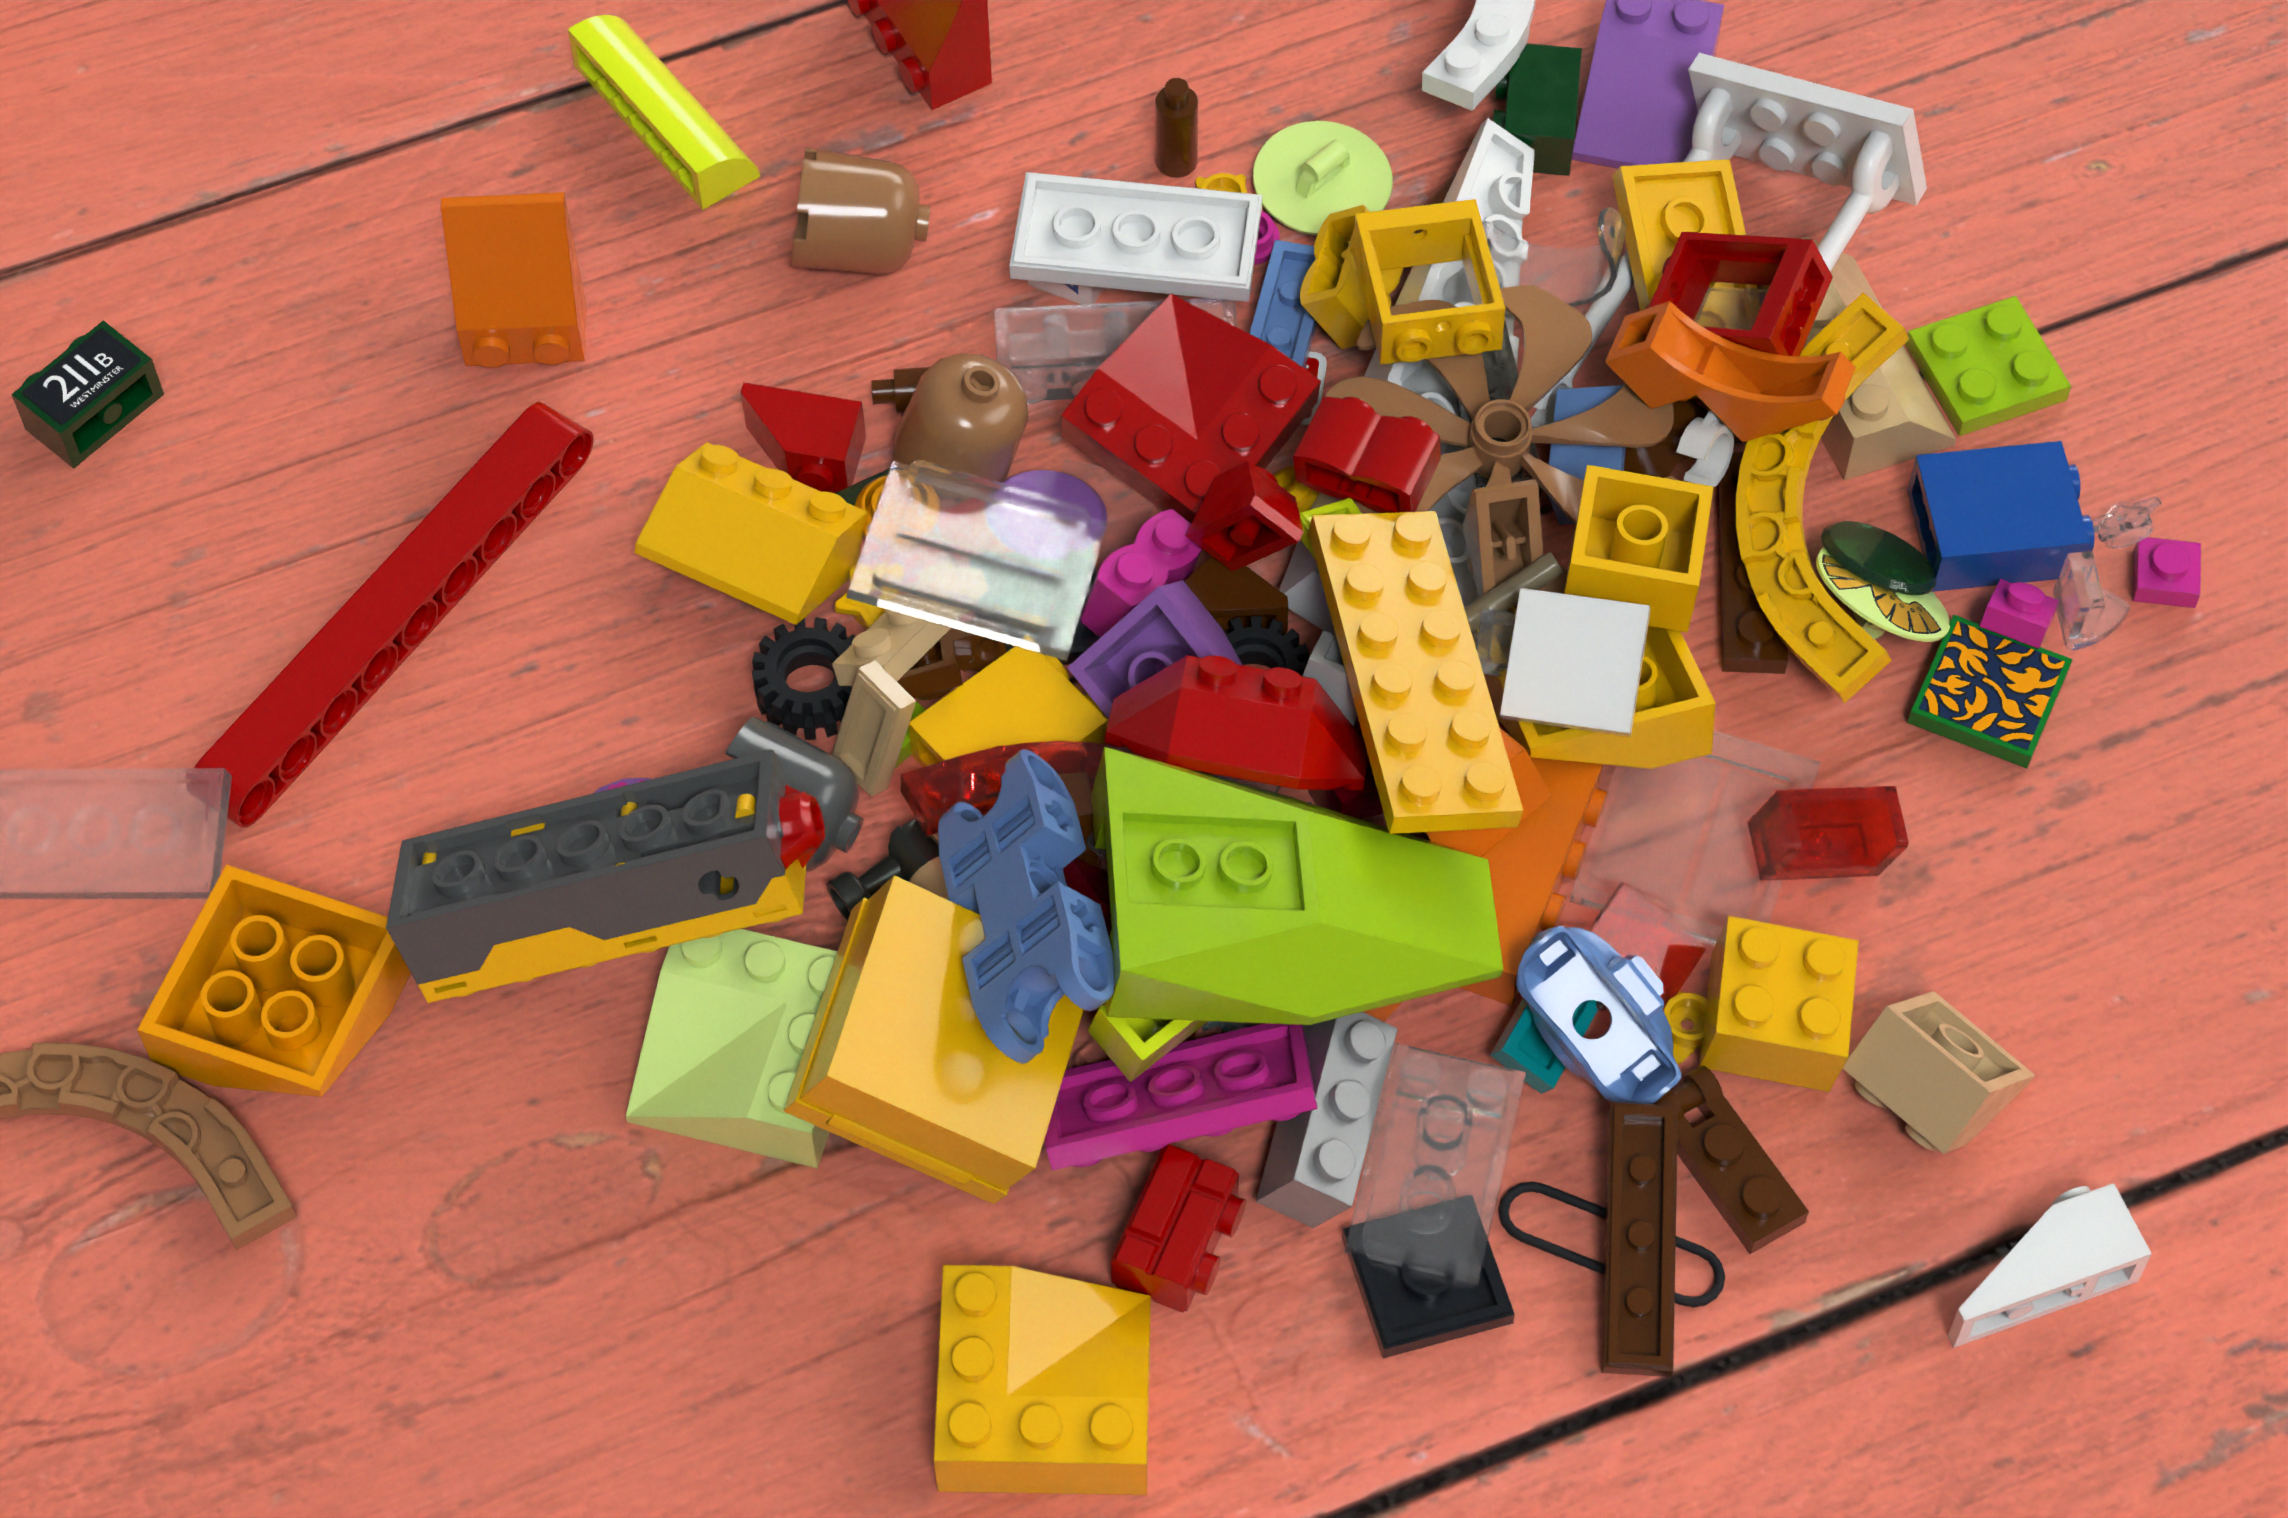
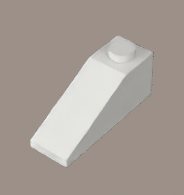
[1948,1183,2152,1348]

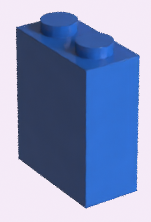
[1907,441,2095,592]

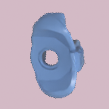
[1516,926,1681,1104]

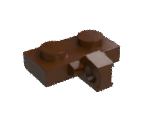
[898,617,1007,700]

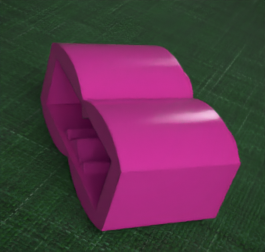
[1080,509,1202,638]

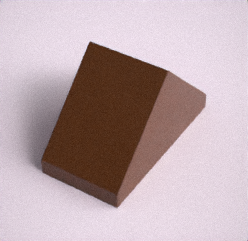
[1184,556,1289,636]

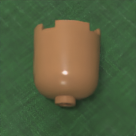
[791,147,931,274]
[892,353,1028,506]

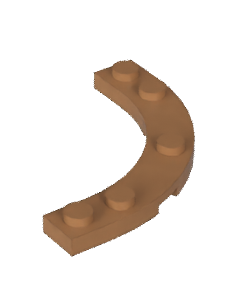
[0,1043,297,1250]

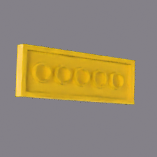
[1308,511,1524,834]

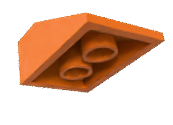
[441,192,586,368]

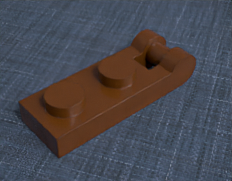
[1652,1066,1809,1254]

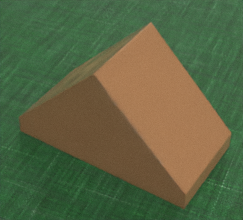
[1462,479,1546,608]

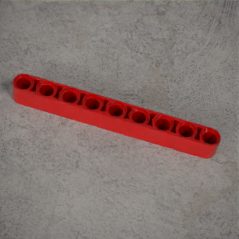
[188,402,594,827]

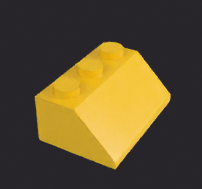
[634,442,868,625]

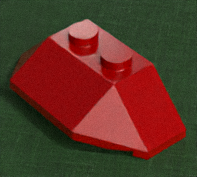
[1104,655,1368,790]

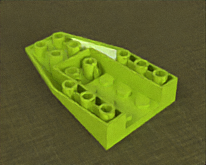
[1091,747,1503,1025]

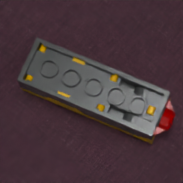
[386,750,825,1003]

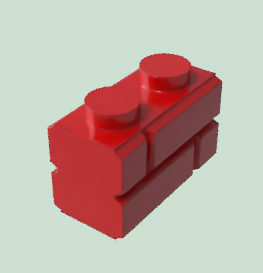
[1111,1144,1246,1312]

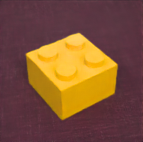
[1564,465,1714,633]
[1699,916,1859,1092]

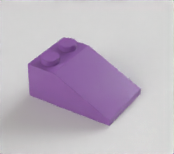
[1572,0,1724,168]
[1067,580,1243,780]

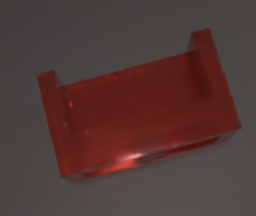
[1747,786,1909,881]

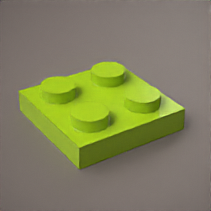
[1905,296,2071,436]

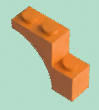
[1605,301,1856,442]

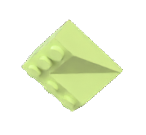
[625,929,838,1168]

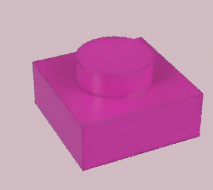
[2133,536,2201,608]
[1979,579,2060,649]

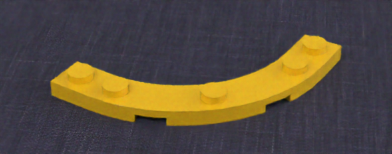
[1736,292,1909,704]

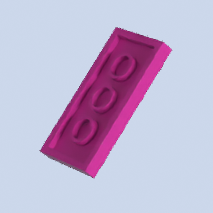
[1045,1023,1318,1171]

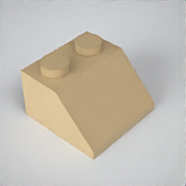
[1843,991,2035,1154]

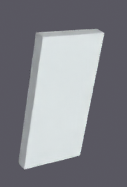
[1009,172,1262,302]

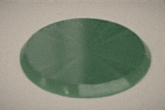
[1821,521,1937,595]

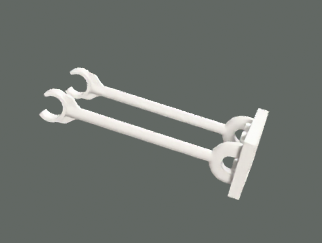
[1531,53,1927,487]

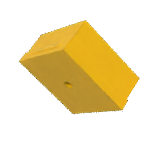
[783,875,1084,1204]

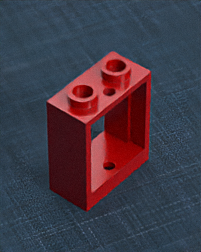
[1645,232,1833,357]

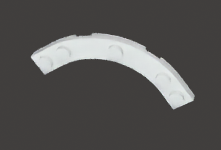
[1422,0,1536,111]

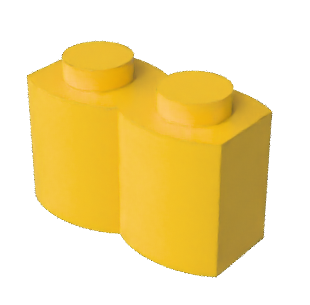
[1300,205,1404,349]

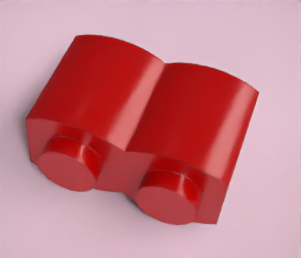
[1293,397,1441,513]

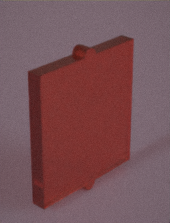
[1588,882,1707,1011]

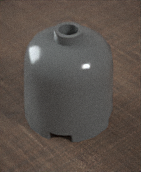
[725,717,864,871]

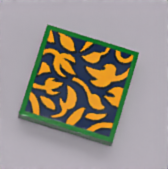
[1907,615,2073,769]

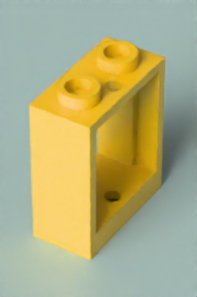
[1353,199,1506,365]

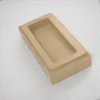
[832,660,916,797]

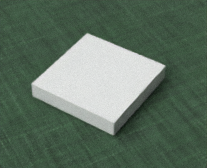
[1500,588,1651,737]

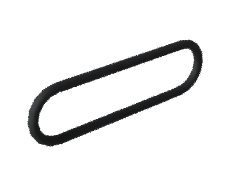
[1499,1182,1725,1308]

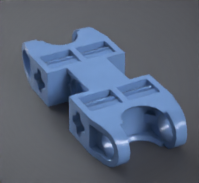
[938,749,1115,1064]

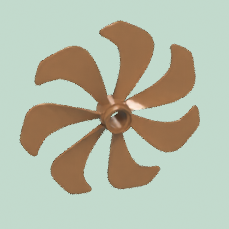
[1325,285,1677,594]

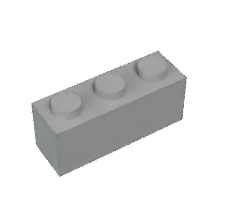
[1256,1012,1398,1228]

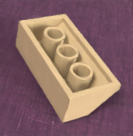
[1757,237,1956,481]

